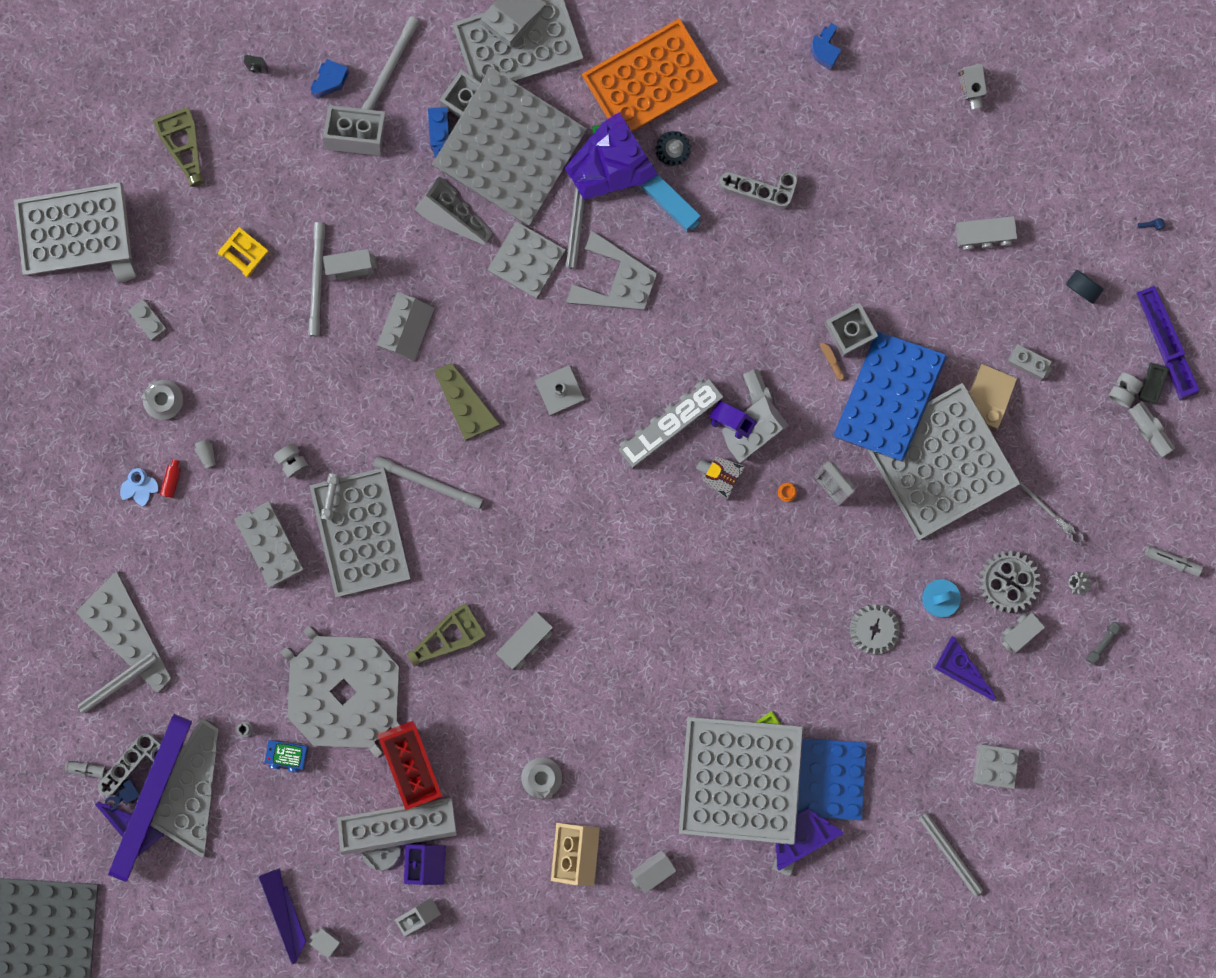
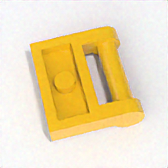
[218,227,269,278]

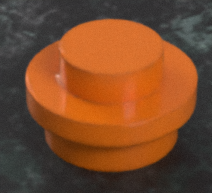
[778,483,797,502]

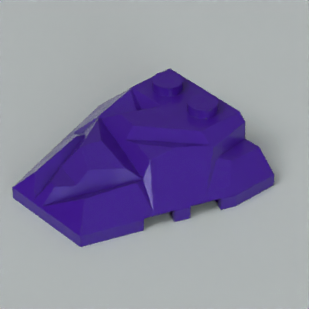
[565,112,658,200]

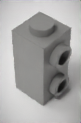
[1006,344,1052,381]
[1000,613,1045,653]
[630,850,676,893]

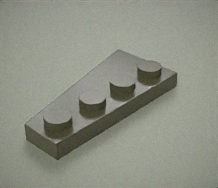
[434,363,500,441]

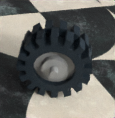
[655,131,692,166]

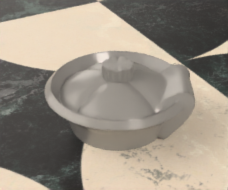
[141,380,183,420]
[521,758,562,799]

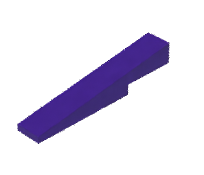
[1136,286,1199,400]

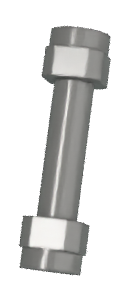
[321,473,340,521]

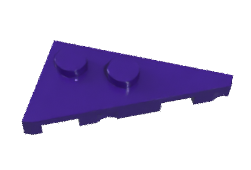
[934,636,996,701]

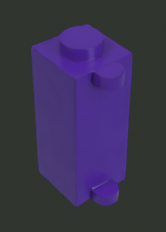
[709,400,757,439]

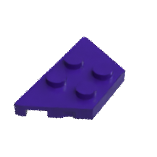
[776,808,844,871]

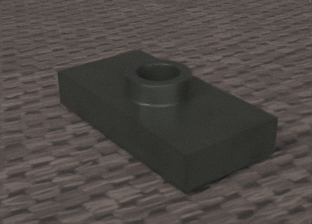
[244,55,268,74]
[1138,362,1169,405]

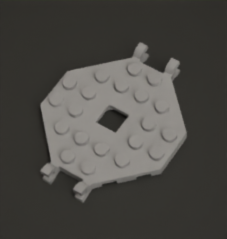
[280,626,400,758]

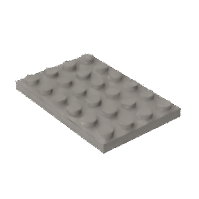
[452,0,584,83]
[14,182,132,276]
[309,468,411,598]

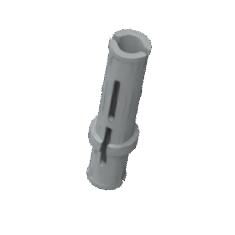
[1144,545,1203,577]

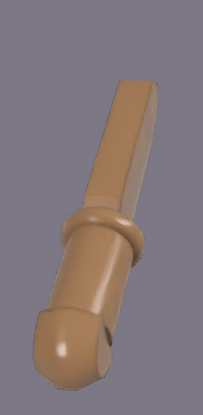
[820,343,845,381]

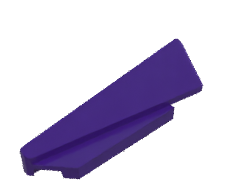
[258,868,306,965]

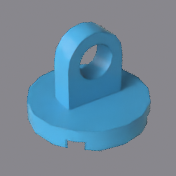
[922,579,961,618]

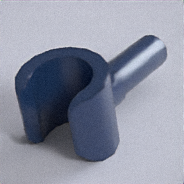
[1137,218,1166,231]

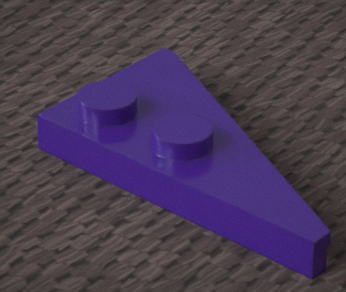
[95,802,165,857]

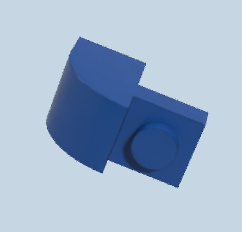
[811,23,841,70]

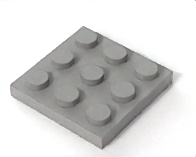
[487,221,565,299]

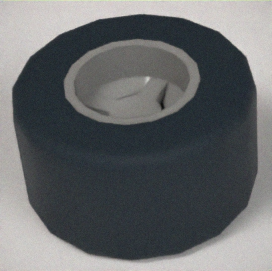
[1066,270,1104,304]

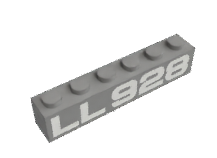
[618,379,723,469]

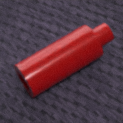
[160,459,181,498]

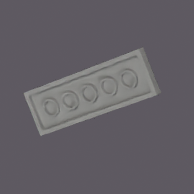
[814,461,855,506]
[337,798,457,855]

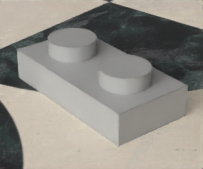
[128,299,167,341]

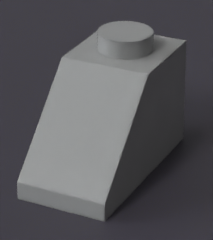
[395,898,441,936]

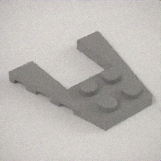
[566,231,657,310]

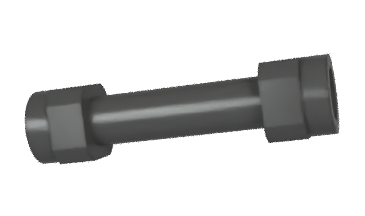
[1086,622,1122,666]

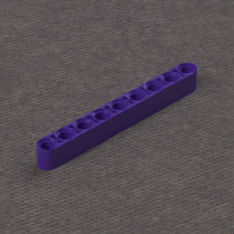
[108,714,192,882]

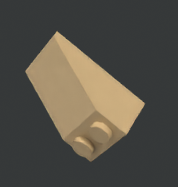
[969,364,1017,431]

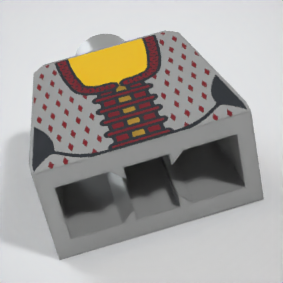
[696,457,745,500]

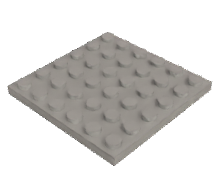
[432,67,587,226]
[868,383,1021,540]
[679,717,804,844]

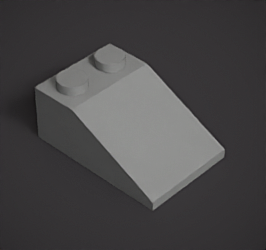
[481,0,547,48]

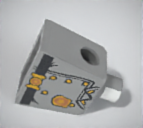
[957,64,987,109]

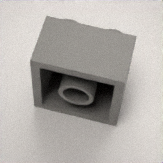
[825,303,878,357]
[973,744,1019,789]

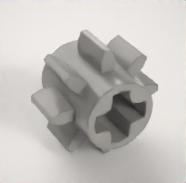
[1068,571,1093,596]

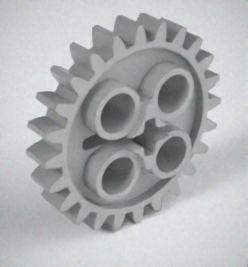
[977,550,1041,613]

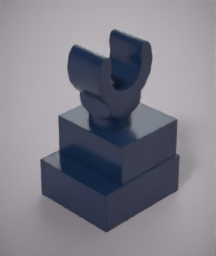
[105,780,140,811]

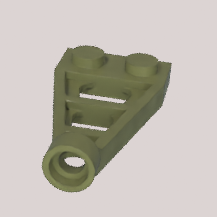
[153,107,204,187]
[407,603,486,667]

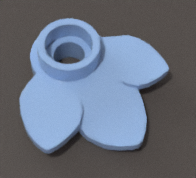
[120,468,158,506]

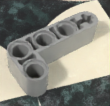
[719,172,797,210]
[98,734,161,796]

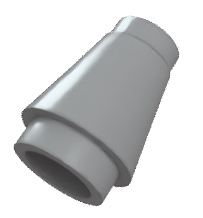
[194,439,216,468]

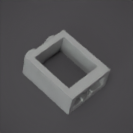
[323,249,378,281]

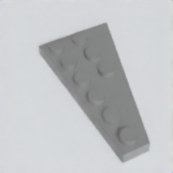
[76,571,172,693]

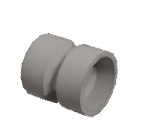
[1108,372,1143,408]
[273,443,309,479]

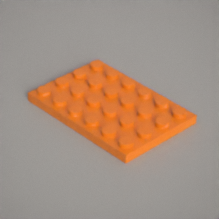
[581,18,718,132]

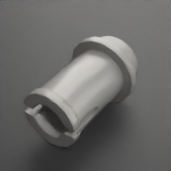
[236,722,253,737]

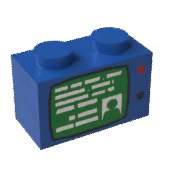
[264,740,309,773]

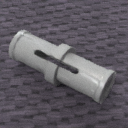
[65,761,106,779]

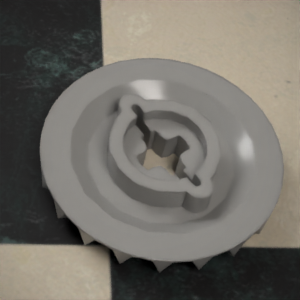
[850,604,900,655]

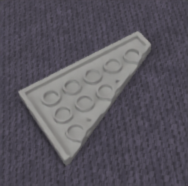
[151,718,219,858]

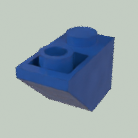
[310,59,349,98]

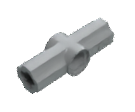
[743,369,773,405]
[1128,401,1175,458]

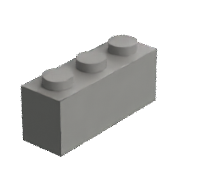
[955,216,1017,251]
[496,612,553,670]

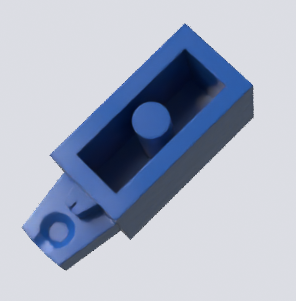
[428,107,450,158]

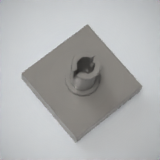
[535,365,585,416]

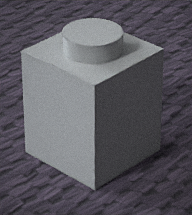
[310,927,342,958]

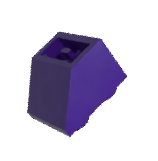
[404,844,446,885]

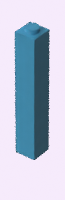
[639,175,700,232]

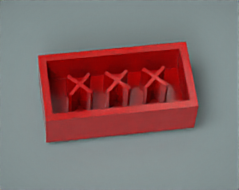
[377,721,442,810]

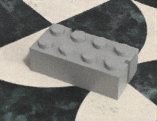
[234,501,306,588]

